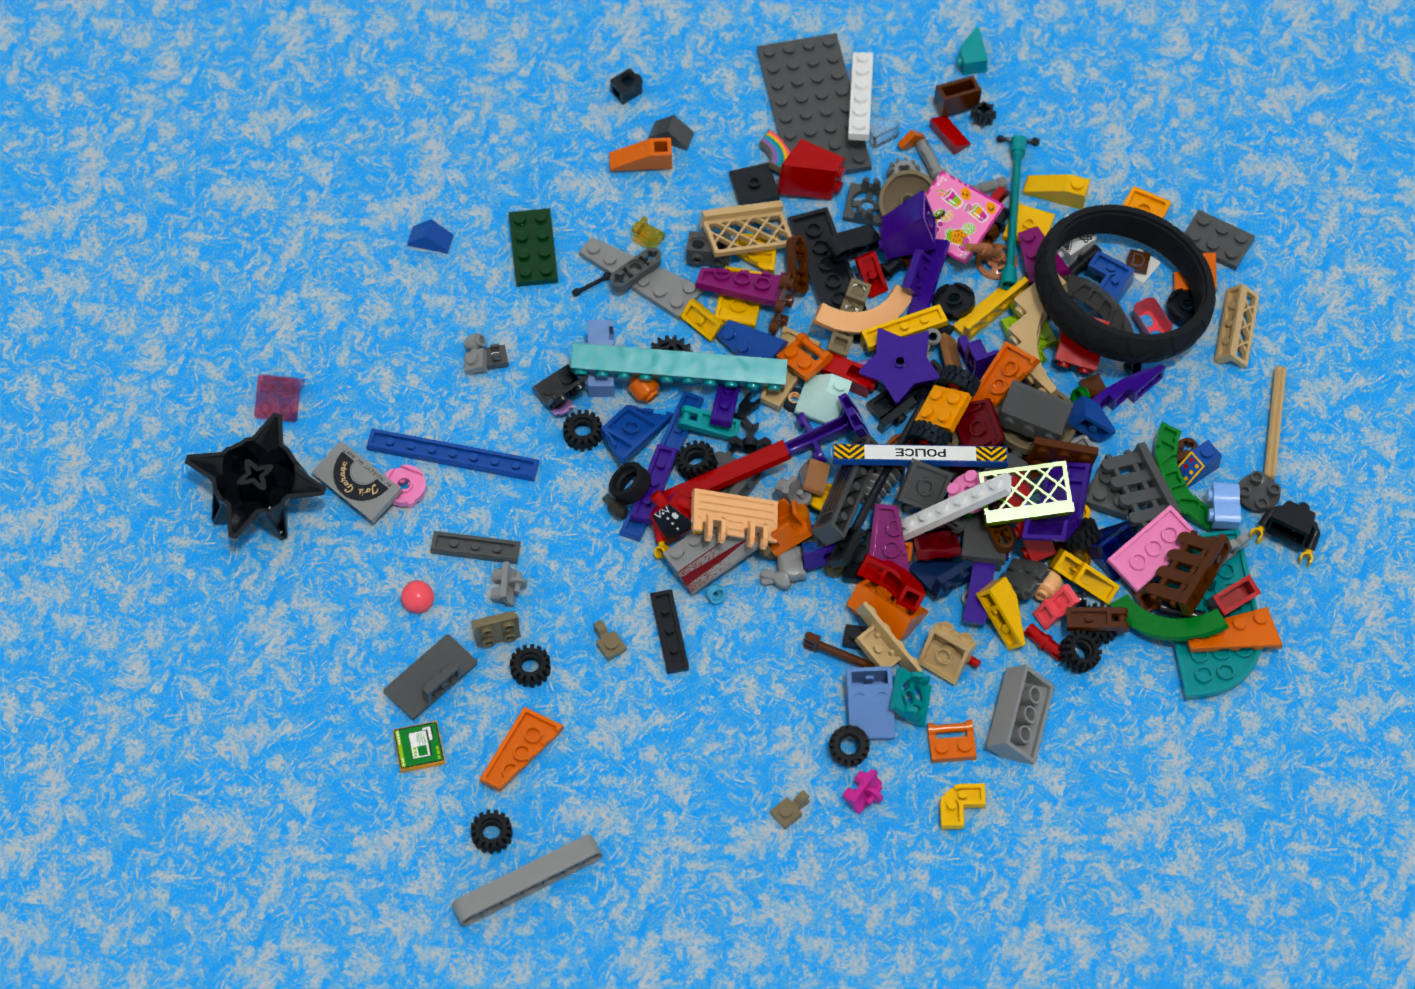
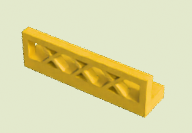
[953,276,1029,341]
[861,304,948,352]

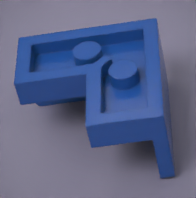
[1087,250,1135,303]

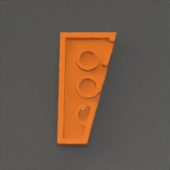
[970,341,1041,408]
[480,706,564,792]

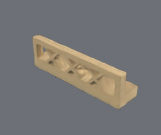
[1215,283,1259,368]

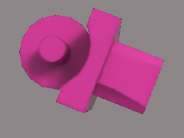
[843,769,883,814]

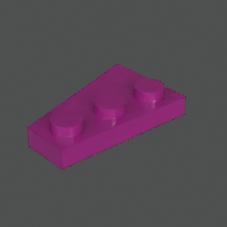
[1018,226,1072,285]

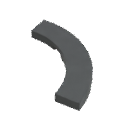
[1062,274,1134,333]

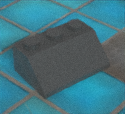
[999,380,1073,441]

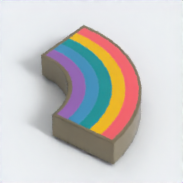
[759,129,791,174]

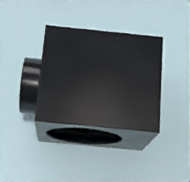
[610,68,643,105]

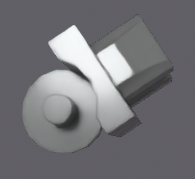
[775,475,813,506]
[491,561,527,607]

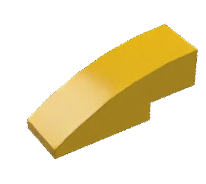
[1048,548,1120,604]

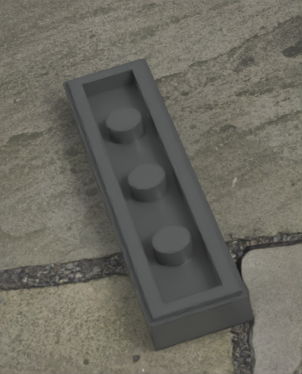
[430,531,521,564]

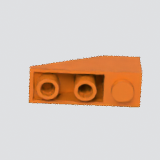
[609,137,672,171]

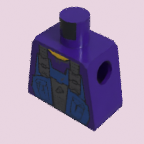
[800,525,837,571]

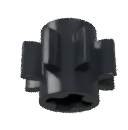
[970,101,997,128]

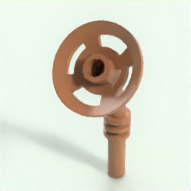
[964,242,1017,280]

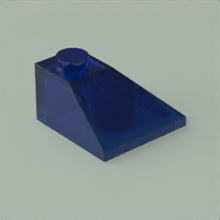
[1086,521,1136,582]

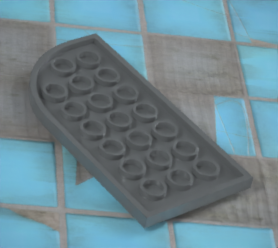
[757,33,872,175]

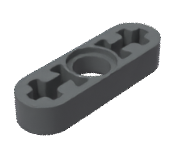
[610,247,662,292]

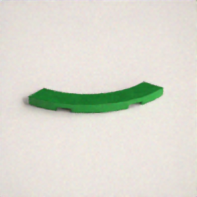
[1154,422,1211,532]
[1109,594,1229,641]

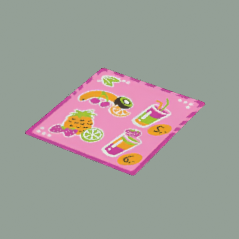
[926,171,1005,264]

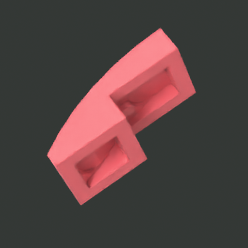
[1033,584,1081,630]

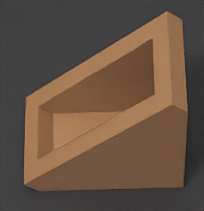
[799,458,831,496]

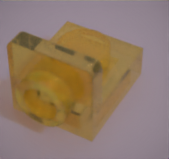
[632,216,665,249]

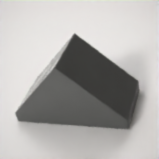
[648,115,694,150]

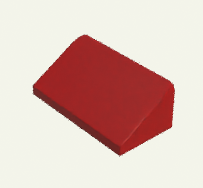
[929,116,971,155]

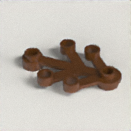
[769,272,796,337]

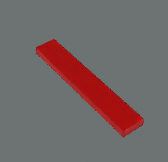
[664,440,791,499]

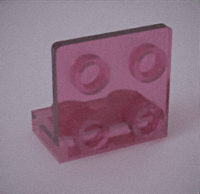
[254,374,305,422]

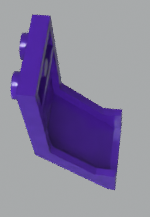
[1022,462,1092,542]

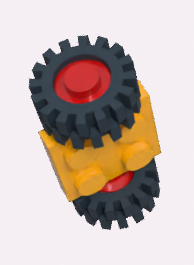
[908,364,981,445]

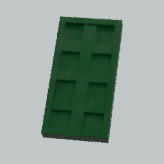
[509,208,558,287]

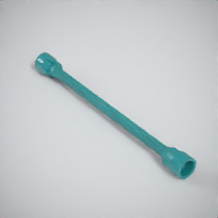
[1000,135,1027,290]

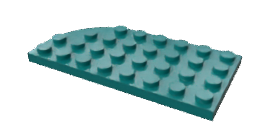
[1160,529,1261,700]

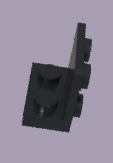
[532,364,588,409]

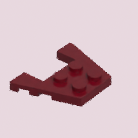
[947,399,1006,476]

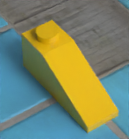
[1023,174,1090,209]
[976,576,1026,650]

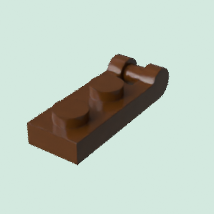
[1066,607,1129,633]

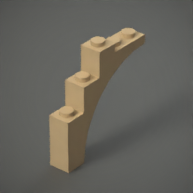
[1008,274,1068,398]

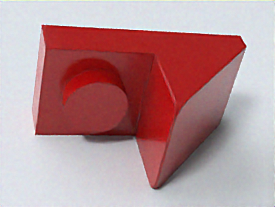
[854,250,888,298]

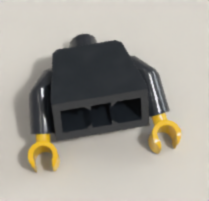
[1250,501,1320,567]

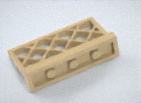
[699,200,792,257]

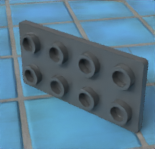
[383,634,477,720]

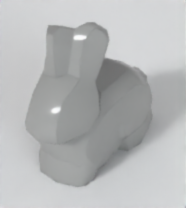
[760,546,806,589]

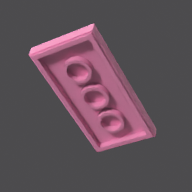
[1106,505,1200,593]

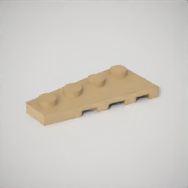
[761,326,821,411]

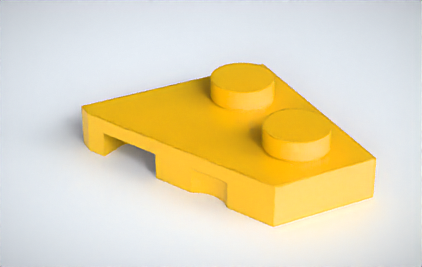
[736,233,778,275]

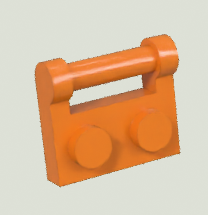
[776,332,833,382]
[927,720,977,763]

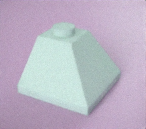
[794,374,852,424]

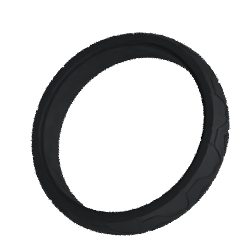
[1034,205,1216,364]

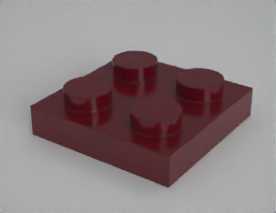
[913,529,961,561]

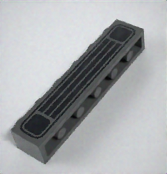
[812,434,878,546]

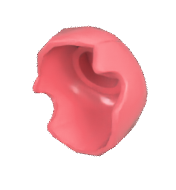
[400,580,435,614]

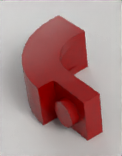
[857,553,926,612]

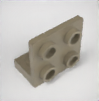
[471,611,521,647]

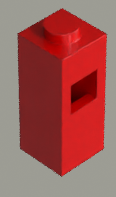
[821,352,878,398]

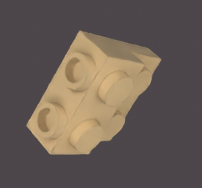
[918,621,977,685]

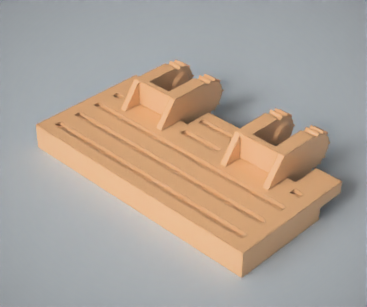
[691,488,778,550]

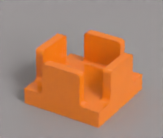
[769,498,813,557]

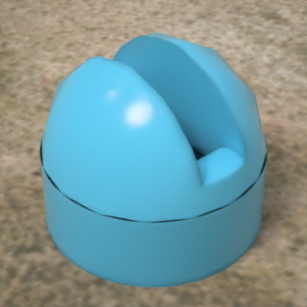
[706,584,726,604]

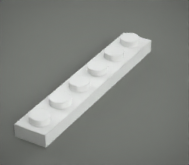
[848,52,873,141]
[901,472,1012,541]

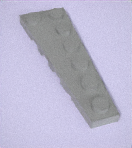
[579,237,704,321]

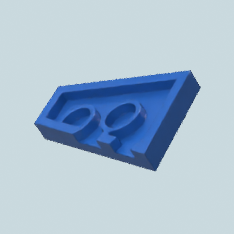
[716,320,789,359]

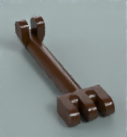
[803,632,875,667]

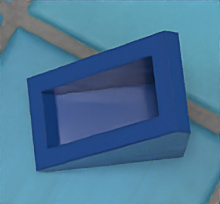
[407,219,453,254]

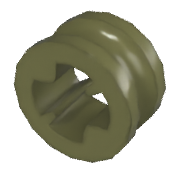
[825,564,845,578]

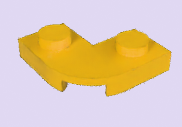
[940,783,986,829]

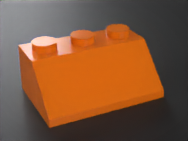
[846,579,929,641]

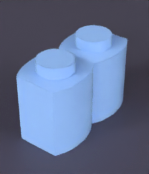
[1207,483,1241,529]

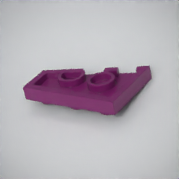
[869,504,910,573]

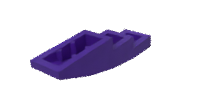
[1091,364,1165,411]
[963,562,996,626]

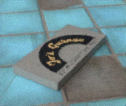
[312,441,403,523]

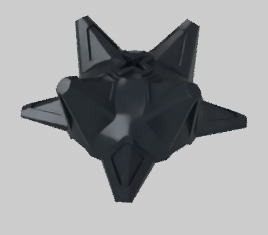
[185,412,326,540]

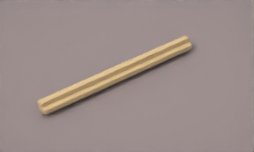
[1264,366,1286,480]

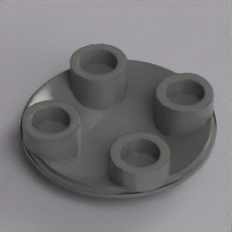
[1239,471,1281,511]

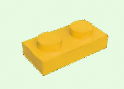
[680,299,725,341]

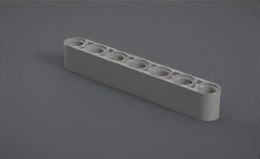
[451,834,603,926]

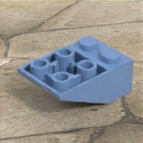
[846,666,895,741]

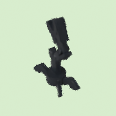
[728,393,772,454]

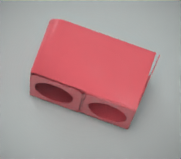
[1132,297,1173,334]

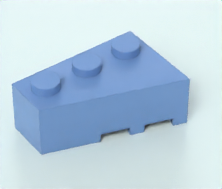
[584,320,614,397]

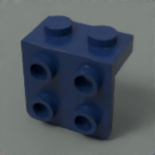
[909,557,974,599]

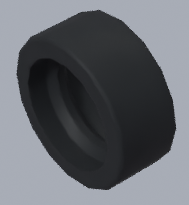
[609,462,651,505]

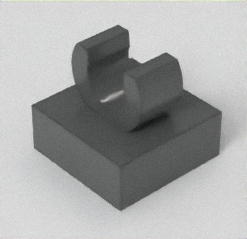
[484,343,509,370]

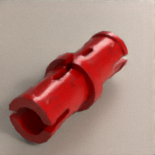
[1024,623,1063,662]

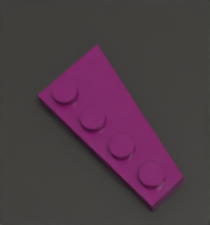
[695,268,787,307]

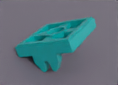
[889,667,932,727]

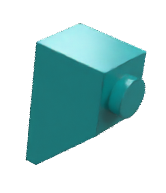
[956,27,988,75]

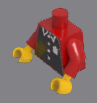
[650,489,704,558]

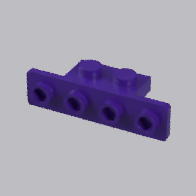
[903,239,950,315]

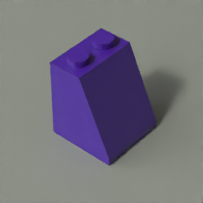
[879,190,937,260]

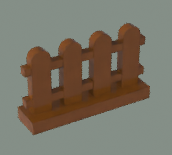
[1146,530,1232,617]

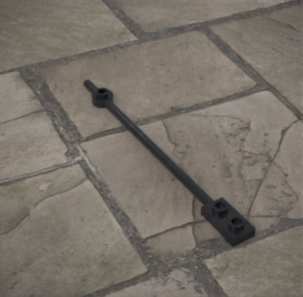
[827,368,943,567]

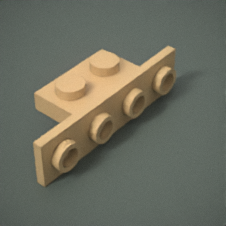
[854,601,923,672]

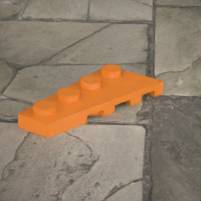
[1186,607,1283,652]

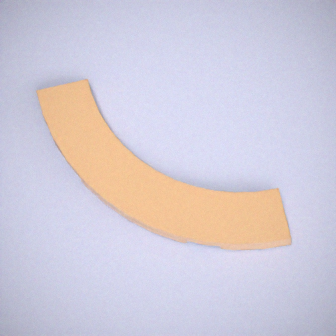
[812,284,912,335]

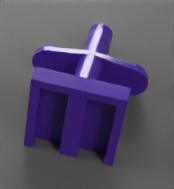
[785,393,870,463]

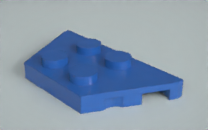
[601,405,673,465]

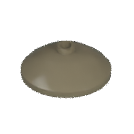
[878,170,933,217]

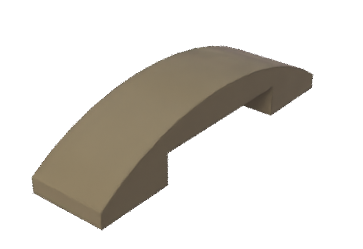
[827,278,871,358]

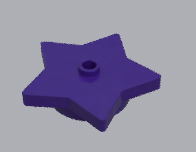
[859,328,940,405]

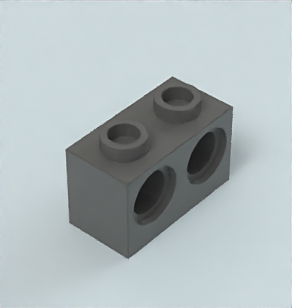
[687,231,731,267]

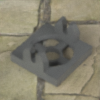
[843,177,882,227]

